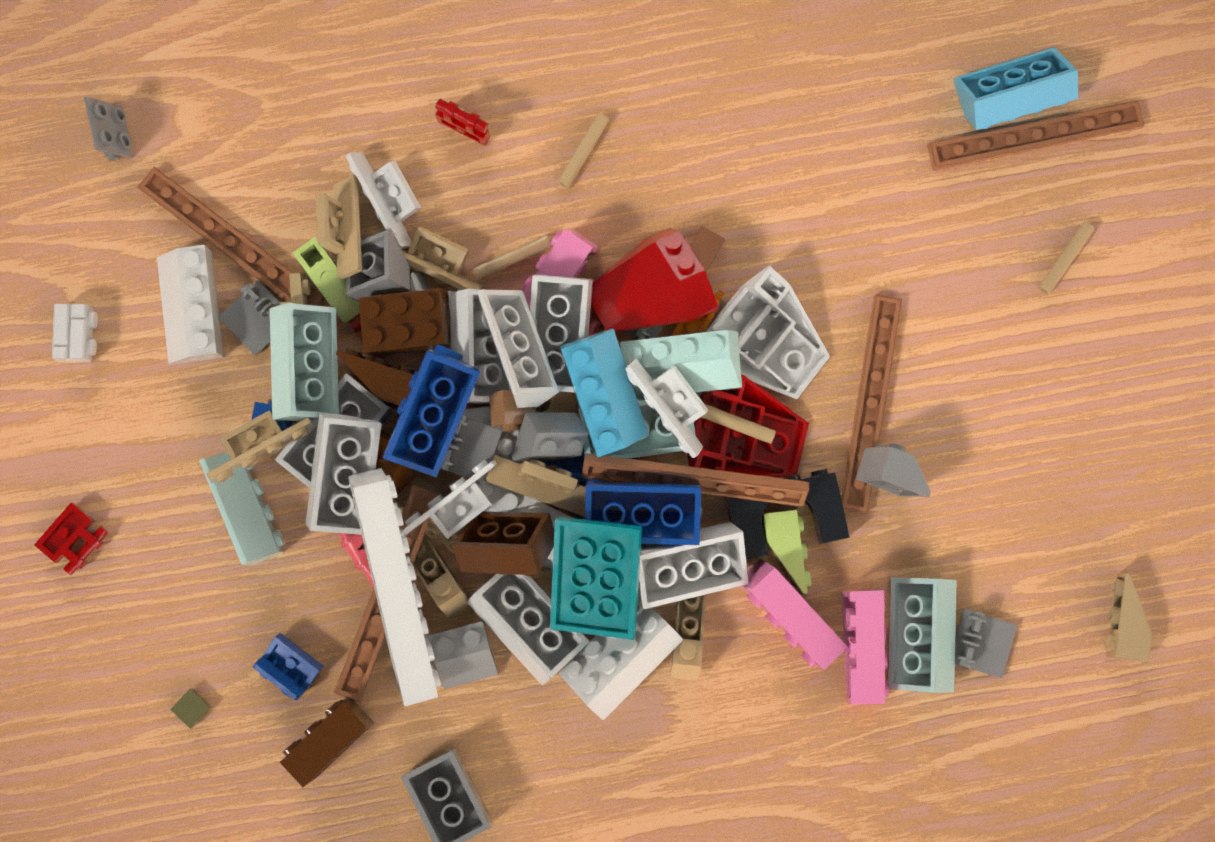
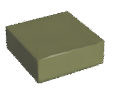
[170,688,212,729]

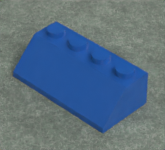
[383,351,480,477]
[585,481,701,545]

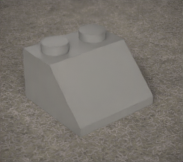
[346,229,410,302]
[511,413,589,461]
[856,443,931,497]
[428,621,499,689]

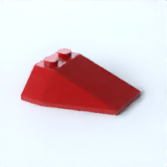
[591,228,719,332]
[687,374,809,478]

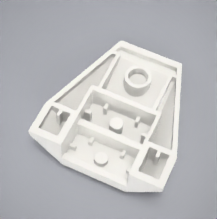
[707,266,830,399]

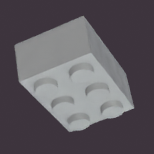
[401,747,493,842]

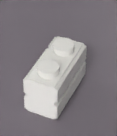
[52,304,98,362]

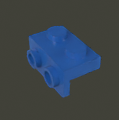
[253,633,324,700]

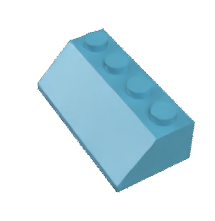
[953,47,1078,130]
[559,328,649,457]

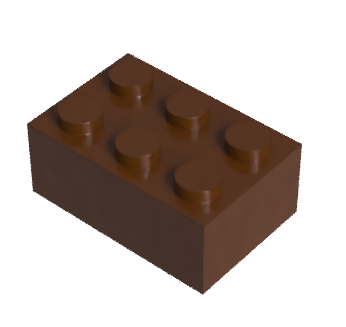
[359,288,451,356]
[452,511,554,576]
[280,699,374,788]

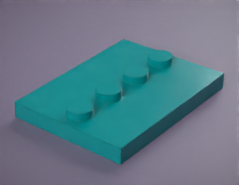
[550,517,642,640]

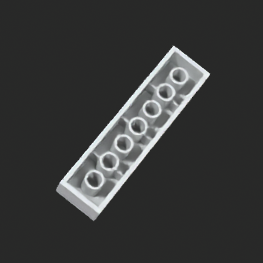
[348,468,441,706]

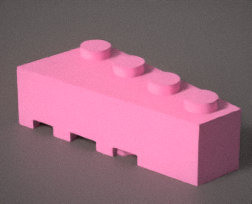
[521,229,600,310]
[741,559,848,670]
[842,590,889,705]

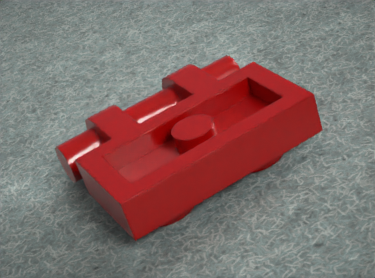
[435,99,490,146]
[34,502,109,575]

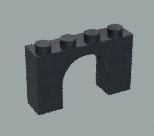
[725,469,850,559]

